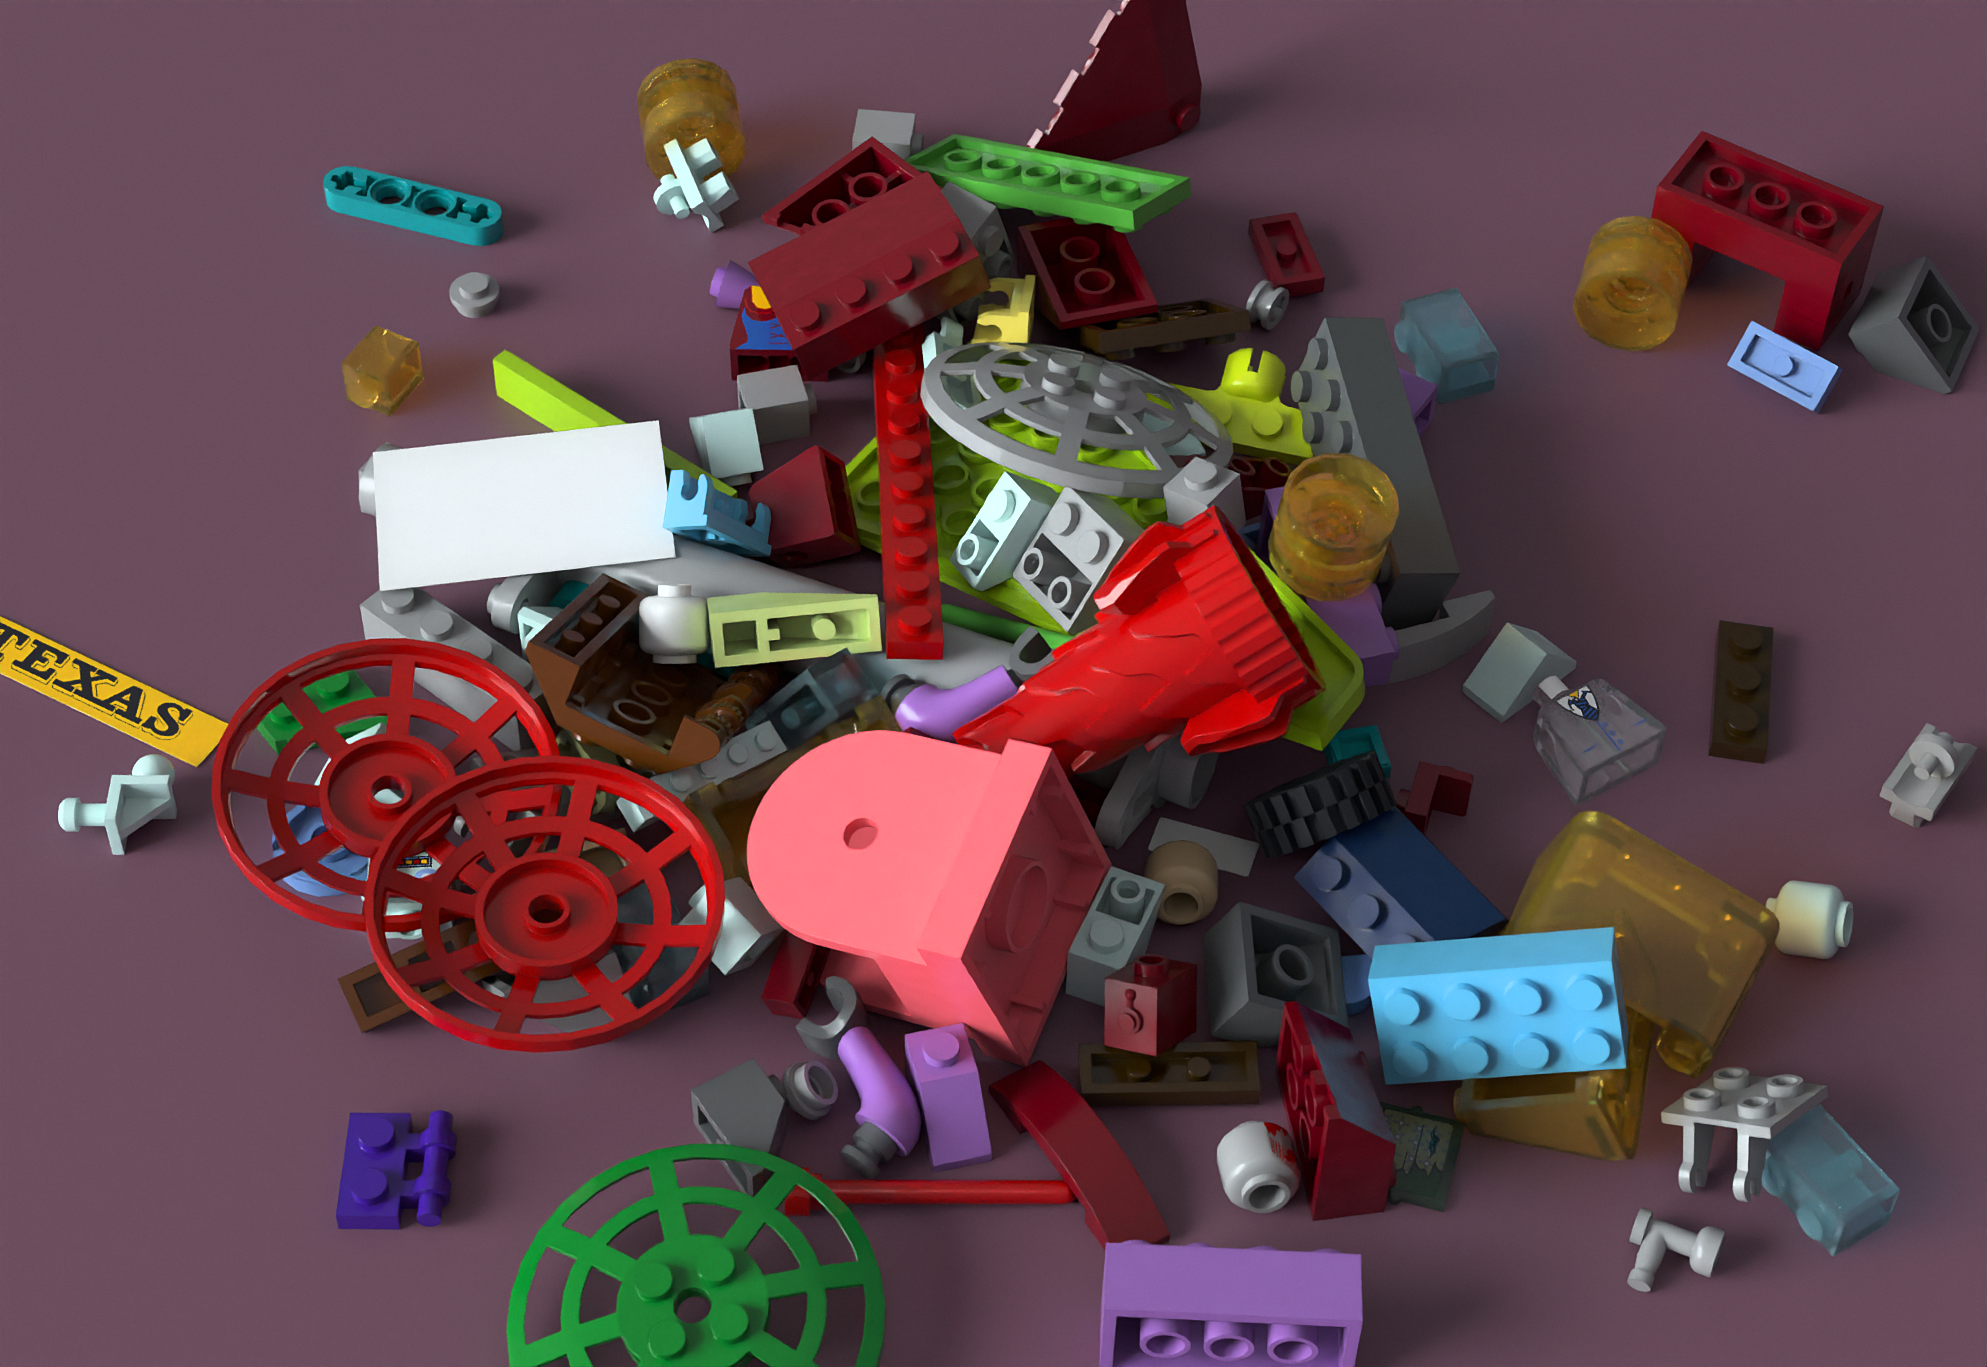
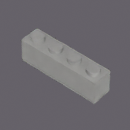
[360,587,559,751]

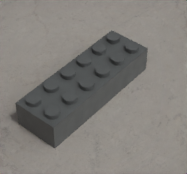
[1291,317,1461,631]

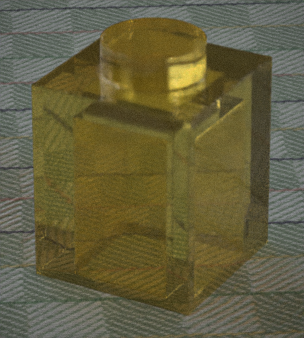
[341,325,424,416]

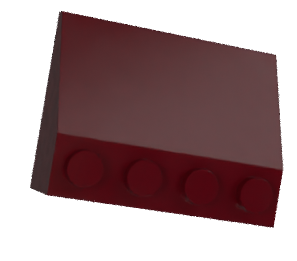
[748,171,992,380]

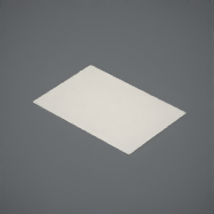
[373,420,676,591]

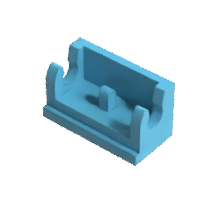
[663,470,771,557]

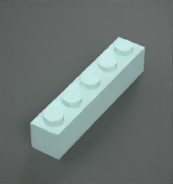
[616,720,787,833]

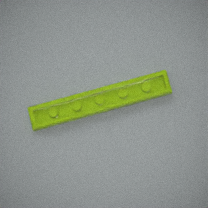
[493,350,738,499]

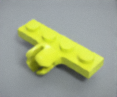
[1145,348,1315,468]

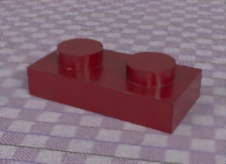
[1248,212,1325,297]

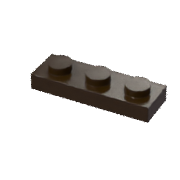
[1708,620,1773,764]
[1078,1041,1261,1107]

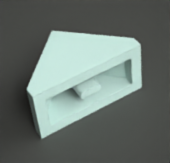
[1462,622,1576,723]

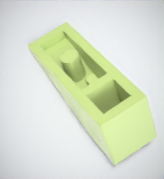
[706,592,882,668]

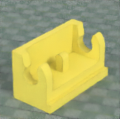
[971,274,1036,344]

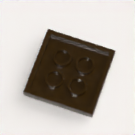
[1066,298,1251,360]

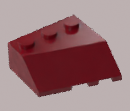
[762,136,942,235]
[1275,1001,1397,1221]

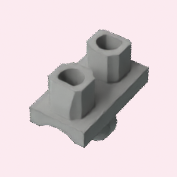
[1880,723,1977,828]

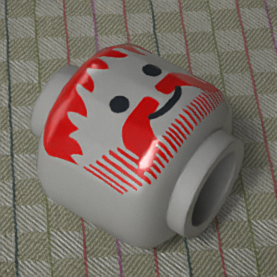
[1217,1121,1301,1213]

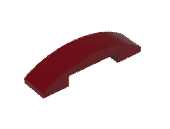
[989,1060,1170,1250]

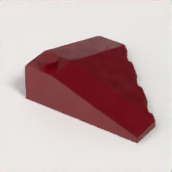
[1027,0,1202,162]

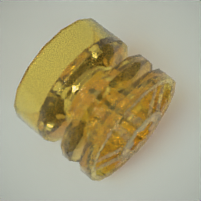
[637,58,746,181]
[1573,216,1693,351]
[1268,453,1399,601]

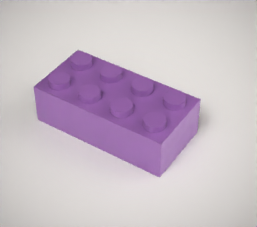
[1099,1240,1363,1367]

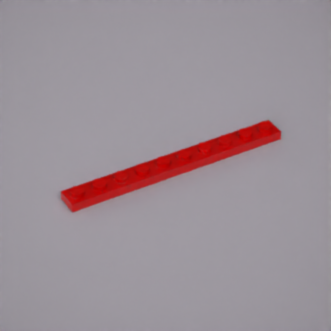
[872,323,944,660]

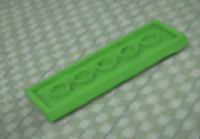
[905,134,1191,233]

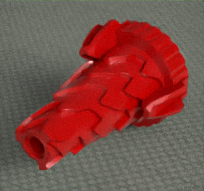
[952,505,1326,779]

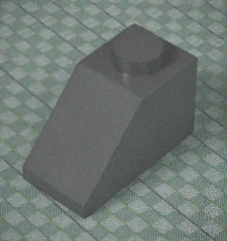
[691,1058,789,1197]

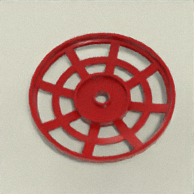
[212,638,562,932]
[365,755,725,1053]

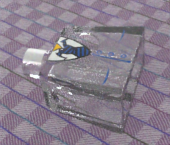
[1533,676,1667,806]

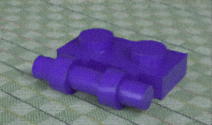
[336,1110,457,1230]

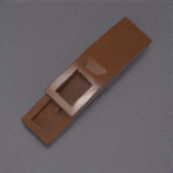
[337,909,562,1033]

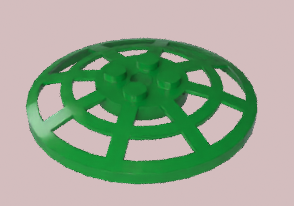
[506,1143,886,1367]

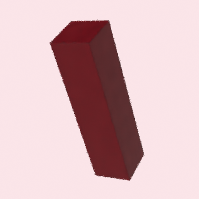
[761,930,831,1019]

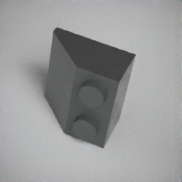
[1848,255,1980,394]
[1203,901,1349,1049]

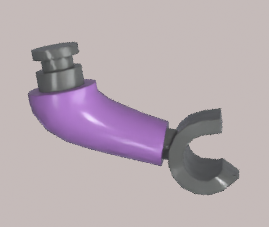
[880,625,1056,744]
[796,976,923,1180]

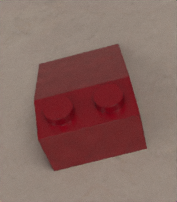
[1017,217,1158,330]

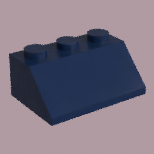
[1294,806,1510,959]

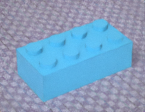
[1368,927,1629,1085]

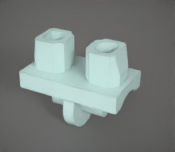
[653,138,739,233]

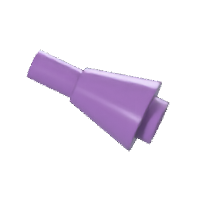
[709,260,760,309]

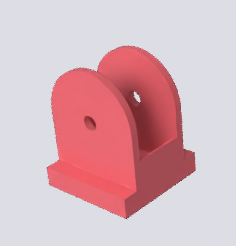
[747,730,1112,1067]

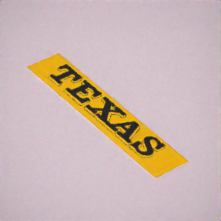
[0,616,228,767]

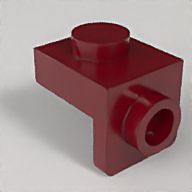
[1395,761,1474,835]

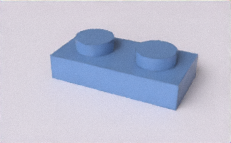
[1727,321,1843,414]

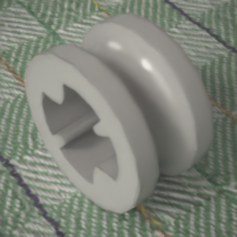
[1245,279,1289,330]

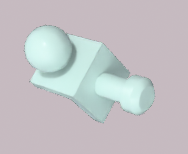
[58,754,177,855]

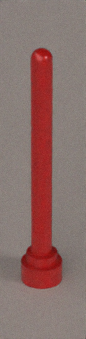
[784,1167,1076,1216]

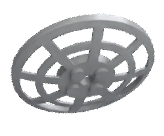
[920,342,1233,499]

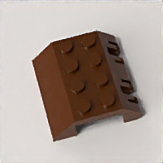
[525,573,784,775]

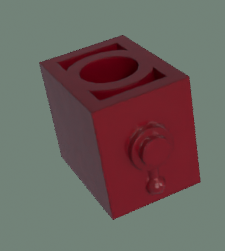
[1104,954,1197,1056]

